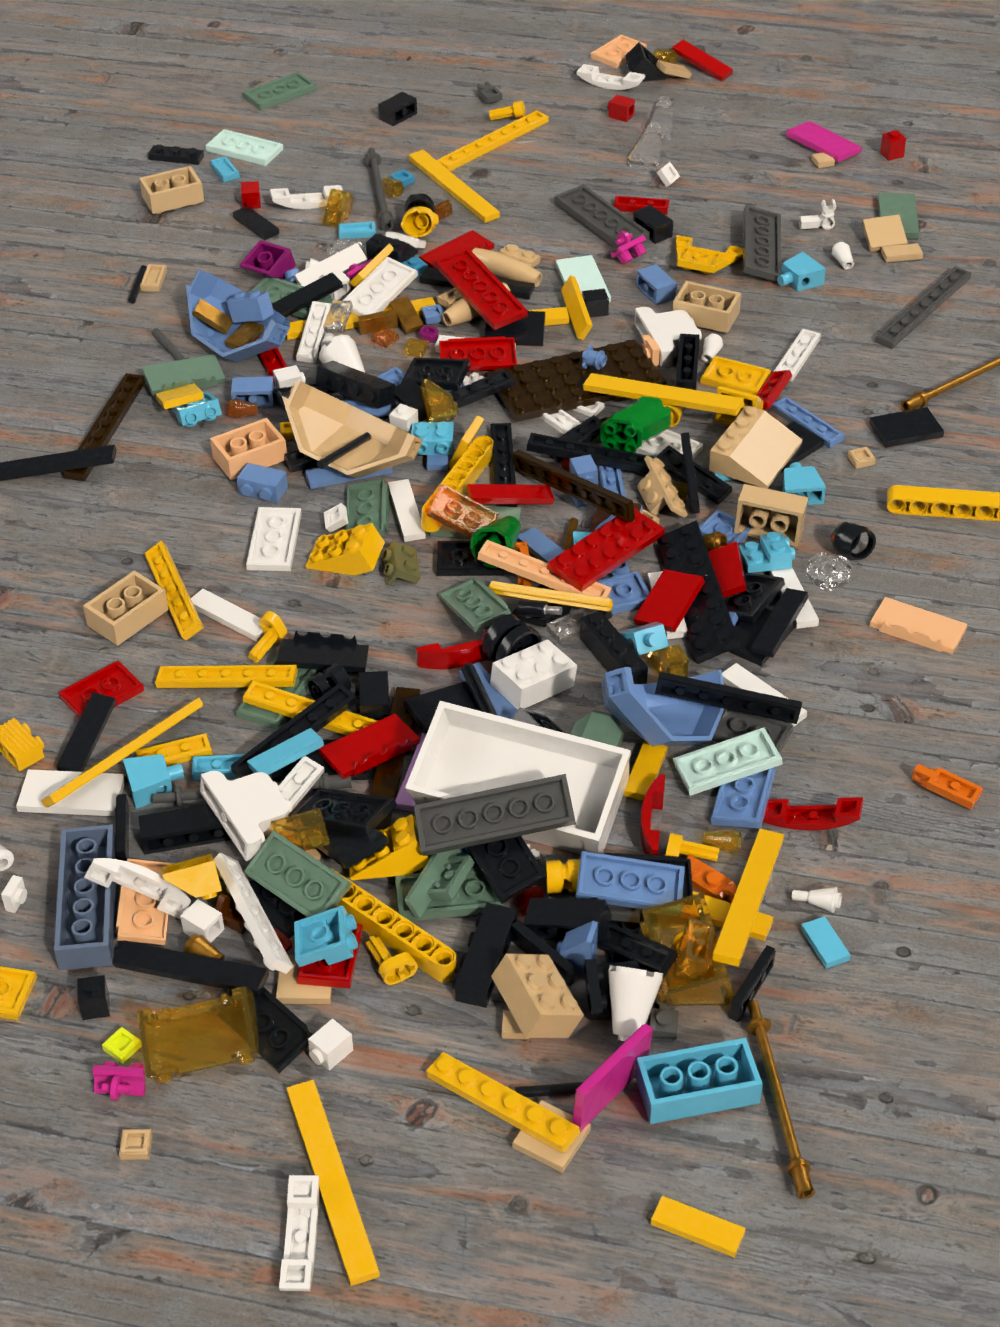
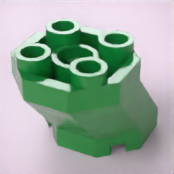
[600,396,671,453]

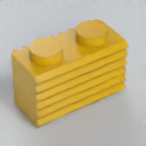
[0,718,45,772]

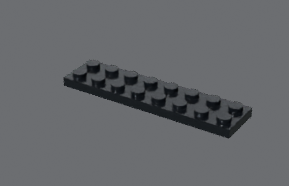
[657,520,741,664]

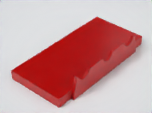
[419,230,494,269]
[439,336,517,371]
[319,714,420,779]

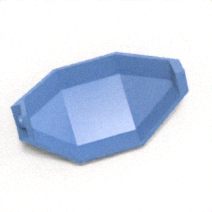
[186,269,290,362]
[601,667,724,746]

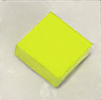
[102,1027,142,1064]

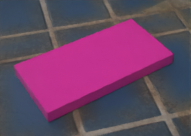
[786,121,862,162]
[572,1023,653,1132]

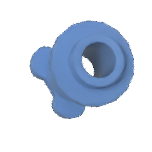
[582,345,607,370]

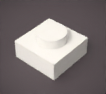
[656,162,680,187]
[324,503,348,533]
[1,875,27,913]

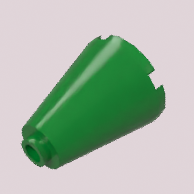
[470,516,521,568]

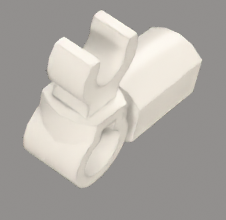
[799,199,836,230]

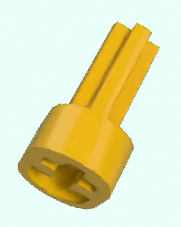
[489,100,526,120]
[248,611,287,663]
[665,833,720,862]
[365,935,418,985]

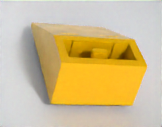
[305,523,385,576]
[349,814,431,880]

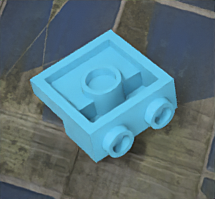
[171,391,222,427]
[411,421,454,455]
[739,532,795,573]
[294,905,358,967]

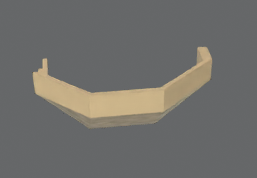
[282,380,423,479]

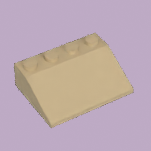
[709,405,802,489]

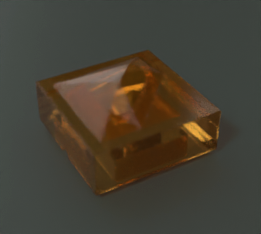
[434,200,453,220]
[371,327,399,348]

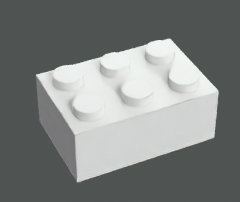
[490,639,577,710]

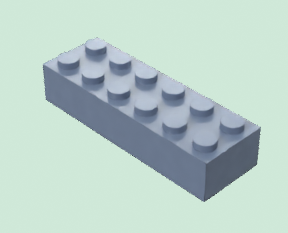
[54,824,116,970]

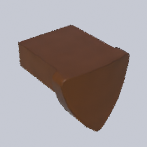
[215,893,246,934]

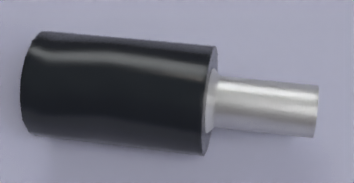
[517,599,562,618]

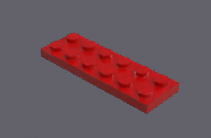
[435,247,528,330]
[547,508,665,592]

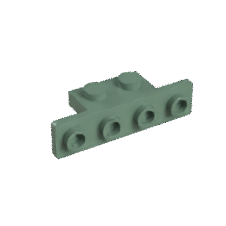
[405,848,474,918]

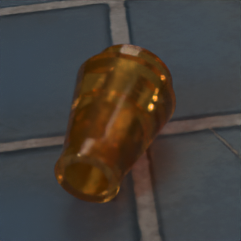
[228,398,258,418]

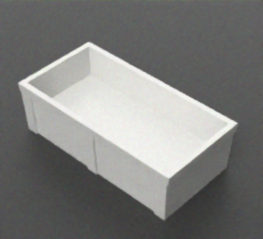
[405,701,631,855]

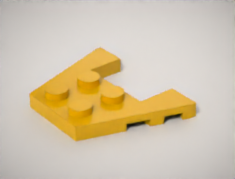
[676,235,743,274]

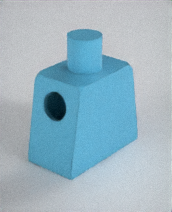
[777,252,826,291]
[782,462,826,505]
[619,622,668,655]
[123,754,184,809]

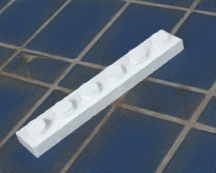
[214,853,293,974]

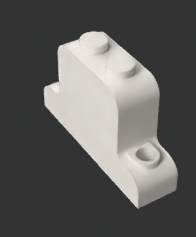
[635,307,702,368]
[200,771,292,861]

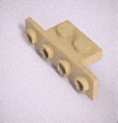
[637,456,688,518]

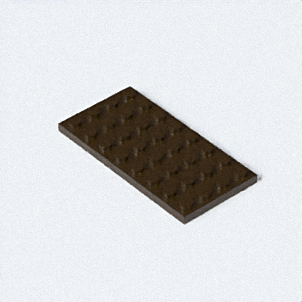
[487,339,667,422]

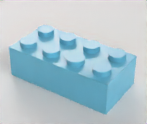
[636,1038,763,1124]

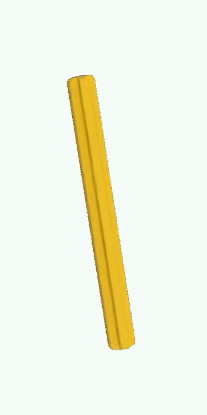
[488,581,613,612]

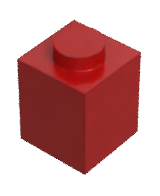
[607,95,635,122]
[880,130,906,161]
[241,181,261,209]

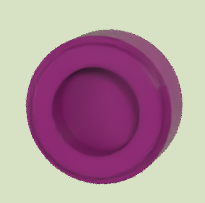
[419,326,439,343]

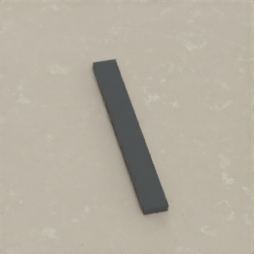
[875,266,971,349]

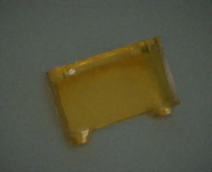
[640,892,735,1006]
[137,986,259,1084]

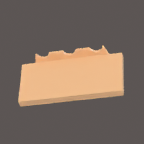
[870,597,968,654]
[115,859,174,945]

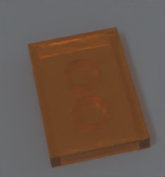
[427,483,499,539]

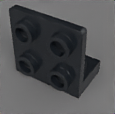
[583,959,639,1021]

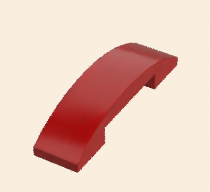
[416,631,488,669]
[640,774,665,855]
[763,797,864,831]

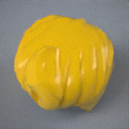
[401,206,439,238]

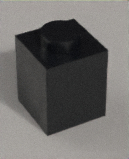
[582,288,609,317]
[77,975,110,1020]

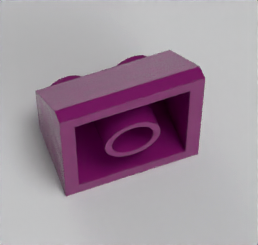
[239,240,296,278]

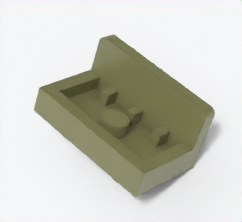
[382,541,421,586]

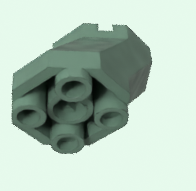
[570,710,624,748]

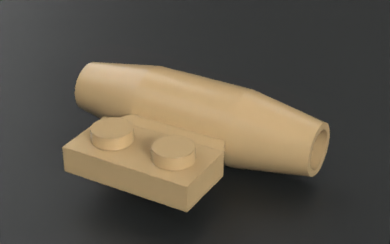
[472,244,542,287]
[437,283,510,327]

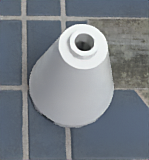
[319,335,366,373]
[608,965,663,1041]

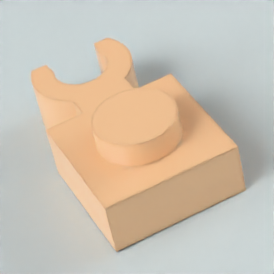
[641,334,660,366]

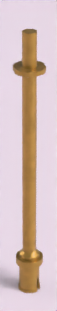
[901,357,1000,411]
[747,1000,815,1199]

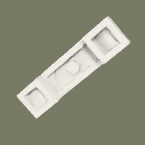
[577,64,645,90]
[270,185,344,209]
[84,858,191,919]
[279,1175,319,1291]

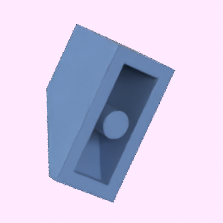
[556,921,598,975]

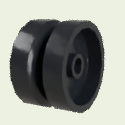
[482,614,541,662]

